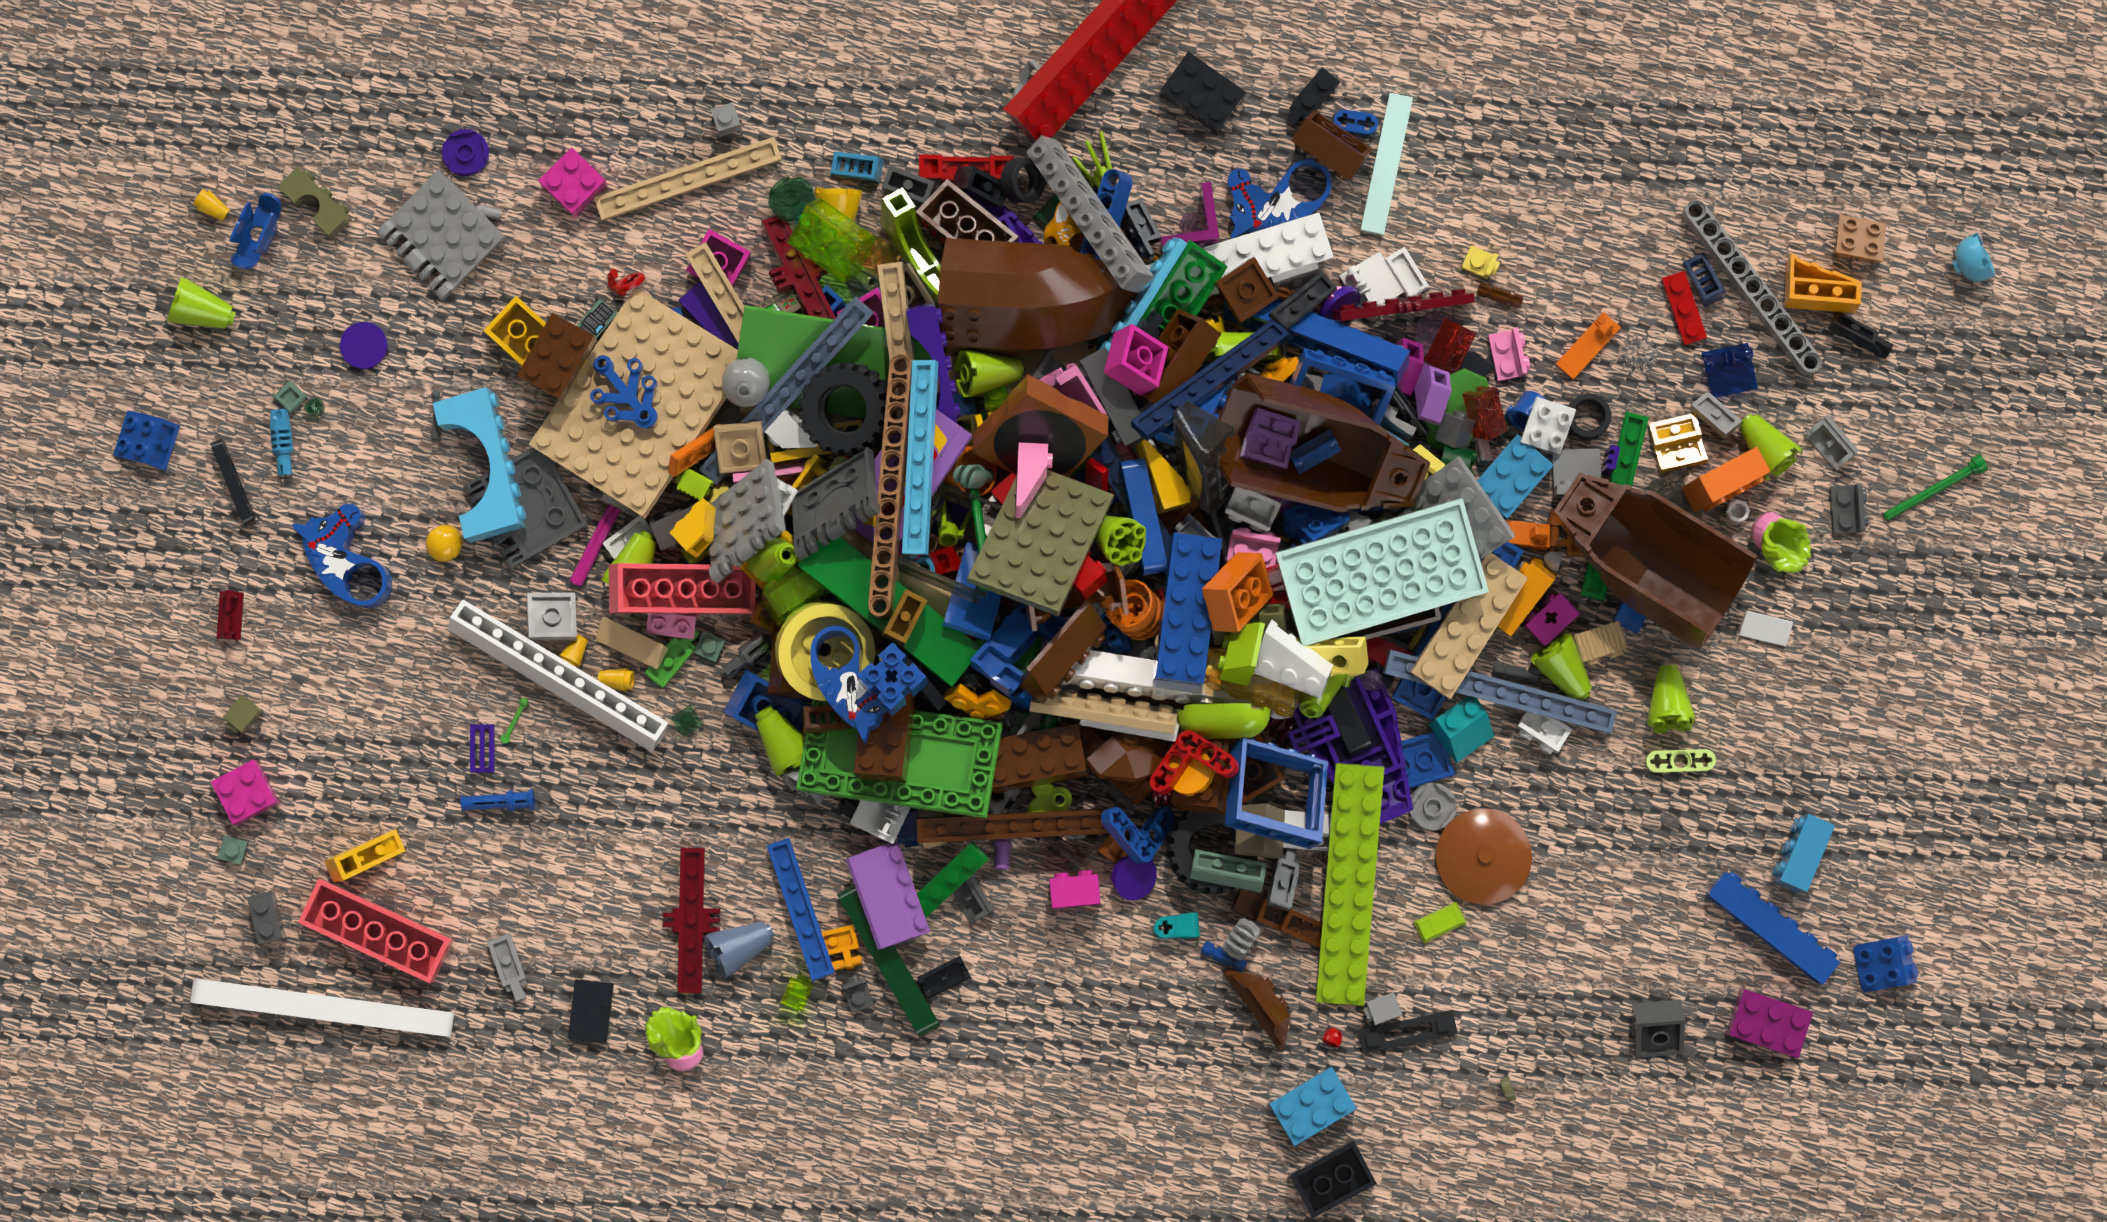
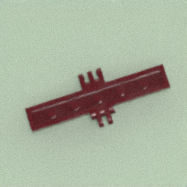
[761,214,836,319]
[1332,288,1475,321]
[662,848,721,993]

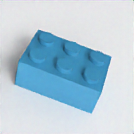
[1477,434,1554,520]
[1772,814,1835,893]
[1268,1067,1357,1146]

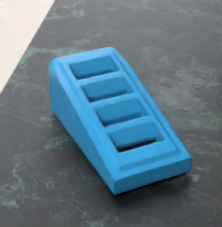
[830,151,884,183]

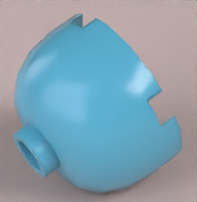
[1952,233,1996,282]

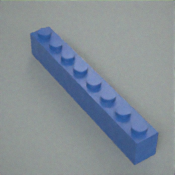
[1223,299,1410,385]

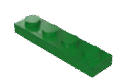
[917,842,989,918]

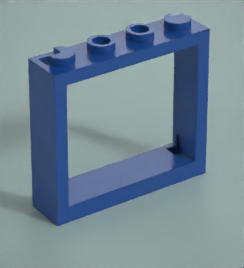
[1290,348,1396,425]
[1225,737,1328,849]

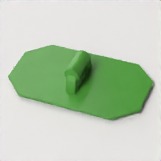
[1425,368,1492,451]

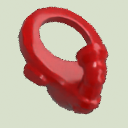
[607,269,645,297]

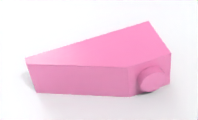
[1016,443,1053,518]

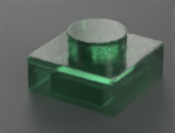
[670,704,704,738]

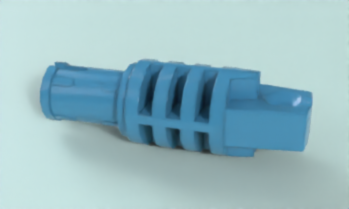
[270,409,294,476]

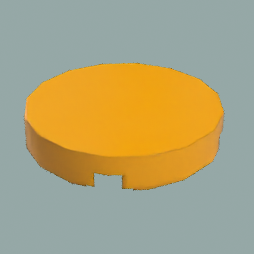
[1166,748,1214,796]

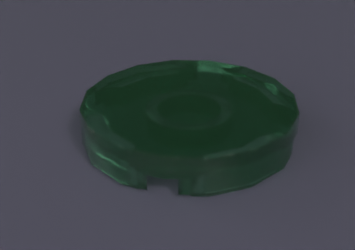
[768,177,816,222]

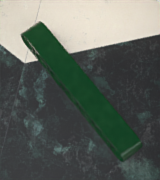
[837,884,941,1038]

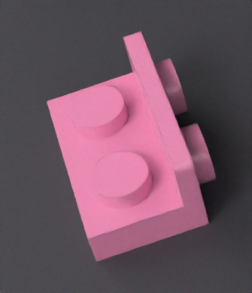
[1488,327,1530,382]
[1226,528,1281,568]
[646,614,699,639]

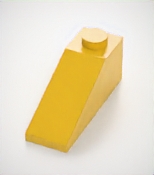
[1135,440,1191,514]
[324,829,405,883]

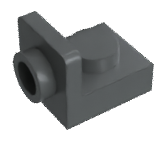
[841,975,874,1013]

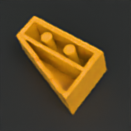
[1784,253,1862,313]
[1498,558,1558,636]

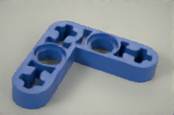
[1101,807,1175,864]

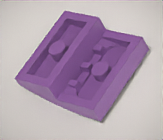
[1240,408,1301,470]

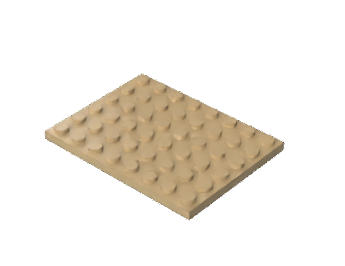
[529,287,738,519]

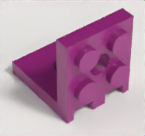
[1160,182,1219,254]

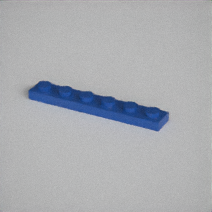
[766,838,835,982]

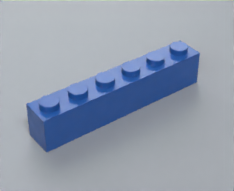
[1705,871,1840,985]

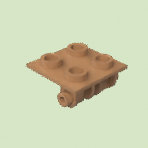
[1833,215,1886,265]

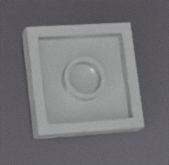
[526,593,577,641]

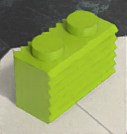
[675,468,716,502]

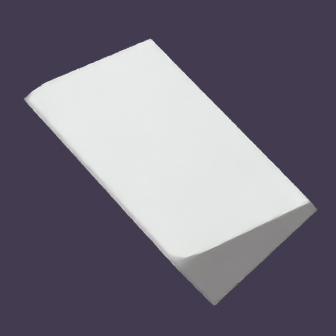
[1739,611,1793,647]

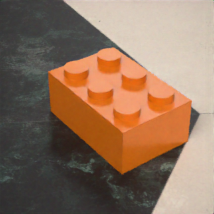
[1681,447,1771,512]
[1202,552,1273,632]

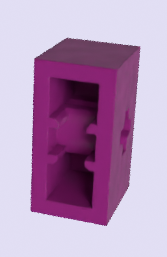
[1522,593,1580,647]

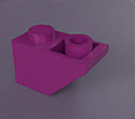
[1396,338,1424,398]

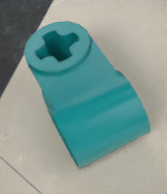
[1153,913,1200,940]

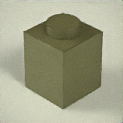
[223,695,264,734]

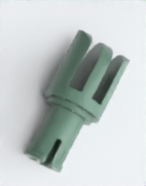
[953,464,994,489]

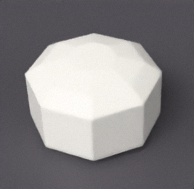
[1725,499,1750,524]

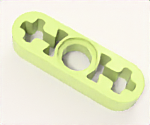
[1645,749,1716,773]

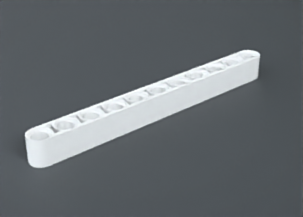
[190,978,454,1037]

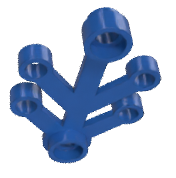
[590,355,658,429]

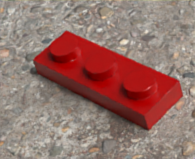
[1661,271,1707,346]

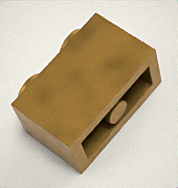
[881,589,928,646]

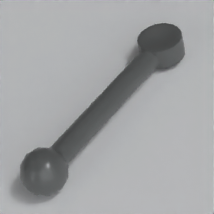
[431,390,440,440]

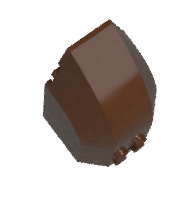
[938,238,1136,357]
[1213,373,1431,512]
[1553,473,1758,650]

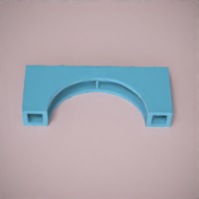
[433,387,526,543]

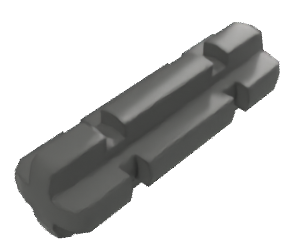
[1492,662,1540,683]

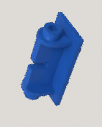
[1290,429,1341,474]

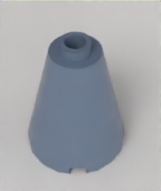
[704,921,774,979]

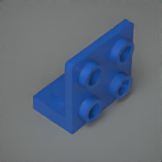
[114,410,180,471]

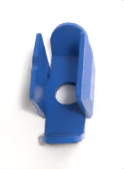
[229,193,282,269]

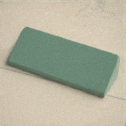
[1190,849,1267,892]

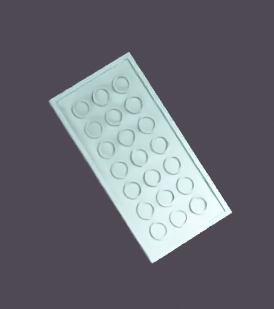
[1275,498,1489,646]

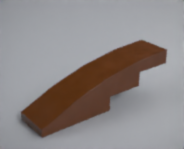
[1230,888,1322,948]

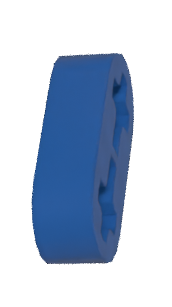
[1333,110,1378,136]

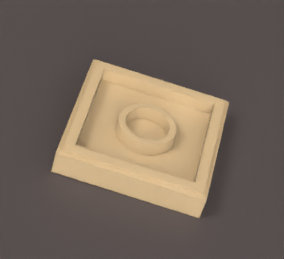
[713,421,767,474]

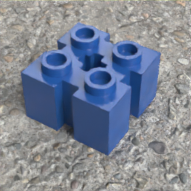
[857,642,928,716]

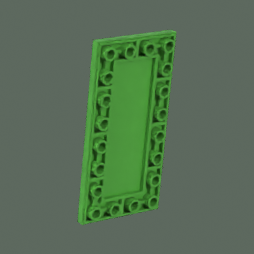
[737,305,932,419]
[796,699,1003,819]

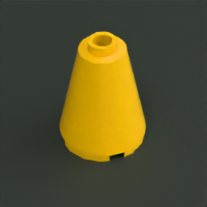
[815,187,862,251]

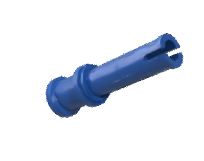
[460,789,535,812]

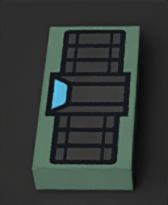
[576,299,618,339]

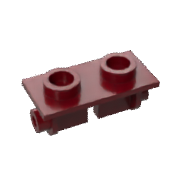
[216,590,244,640]

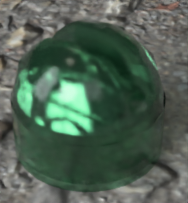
[303,396,325,417]

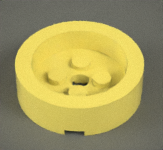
[775,601,875,701]

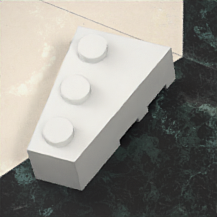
[1253,620,1333,698]

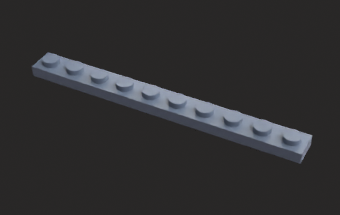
[699,296,873,485]
[1383,650,1617,734]

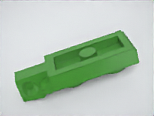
[644,630,700,689]

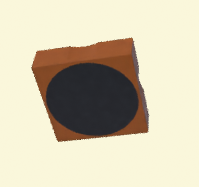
[972,374,1108,477]

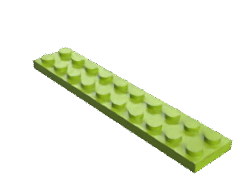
[1316,763,1384,1006]

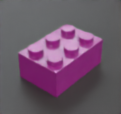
[1725,989,1813,1058]

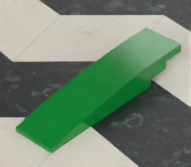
[1130,240,1228,404]
[797,537,981,687]

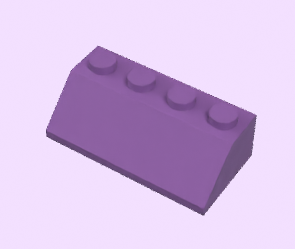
[846,841,930,950]

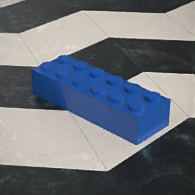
[1153,532,1222,686]

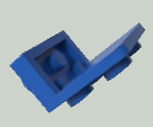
[1284,502,1350,546]
[1853,935,1918,992]

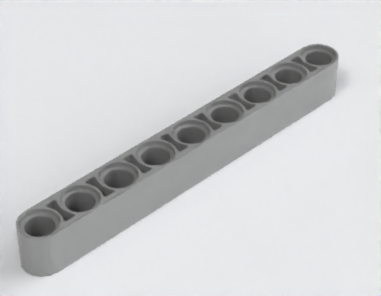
[1682,200,1822,376]

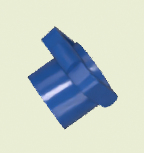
[1504,391,1545,432]

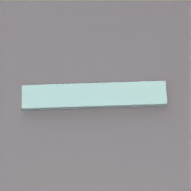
[1360,93,1413,236]

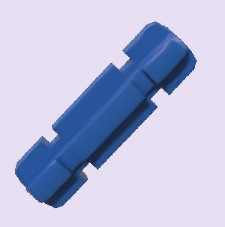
[1201,941,1247,972]

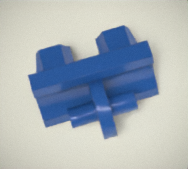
[1100,613,1132,654]

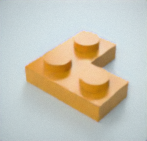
[944,684,1012,720]

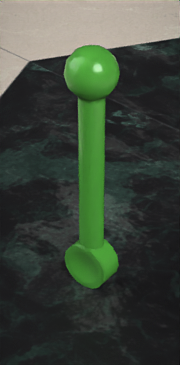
[500,698,529,744]

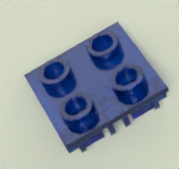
[1701,343,1758,398]

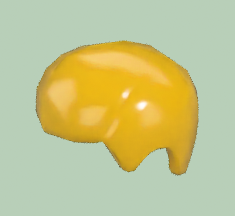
[426,524,464,562]

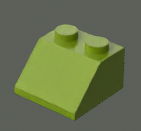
[1217,622,1265,686]

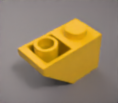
[669,498,716,558]

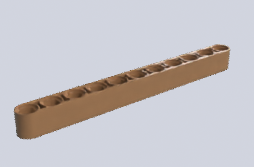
[868,354,912,620]

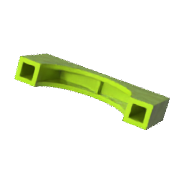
[880,188,941,309]

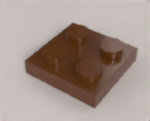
[1214,257,1279,323]

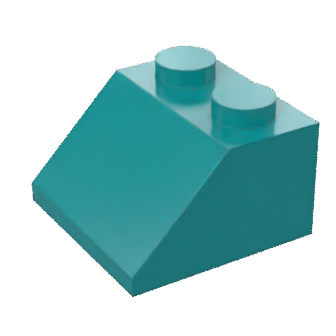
[1428,696,1494,763]

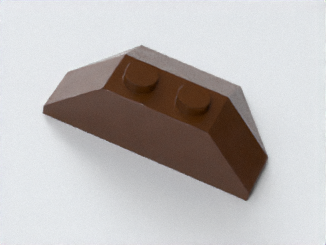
[1086,733,1170,782]
[1223,970,1290,1052]

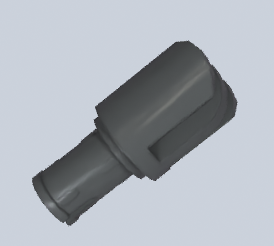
[722,632,772,679]

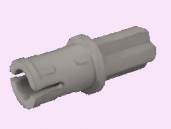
[1471,415,1492,463]

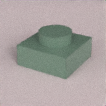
[694,631,726,663]
[218,835,249,865]

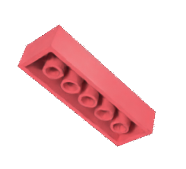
[609,563,756,615]
[298,879,454,984]

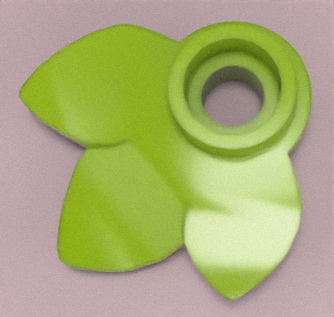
[1027,783,1072,812]

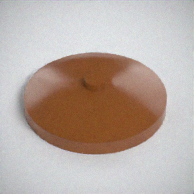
[1435,808,1532,905]

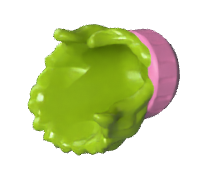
[1751,512,1811,573]
[645,1007,703,1072]

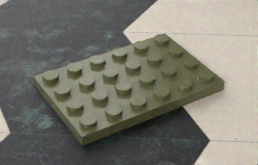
[967,470,1114,616]

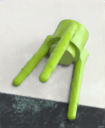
[1072,131,1112,190]
[937,492,973,547]

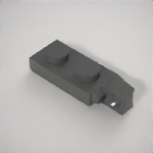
[1266,848,1301,911]

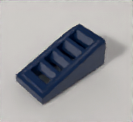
[1683,252,1726,307]

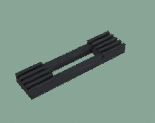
[1358,1010,1458,1054]

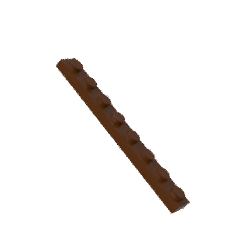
[916,808,1109,843]

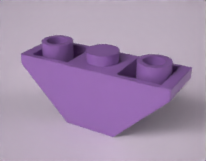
[1414,364,1452,425]

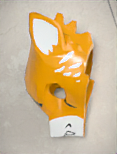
[1043,201,1085,251]

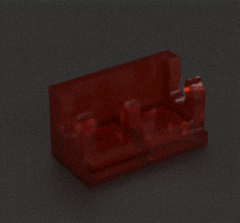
[1424,318,1477,374]
[1462,386,1508,440]

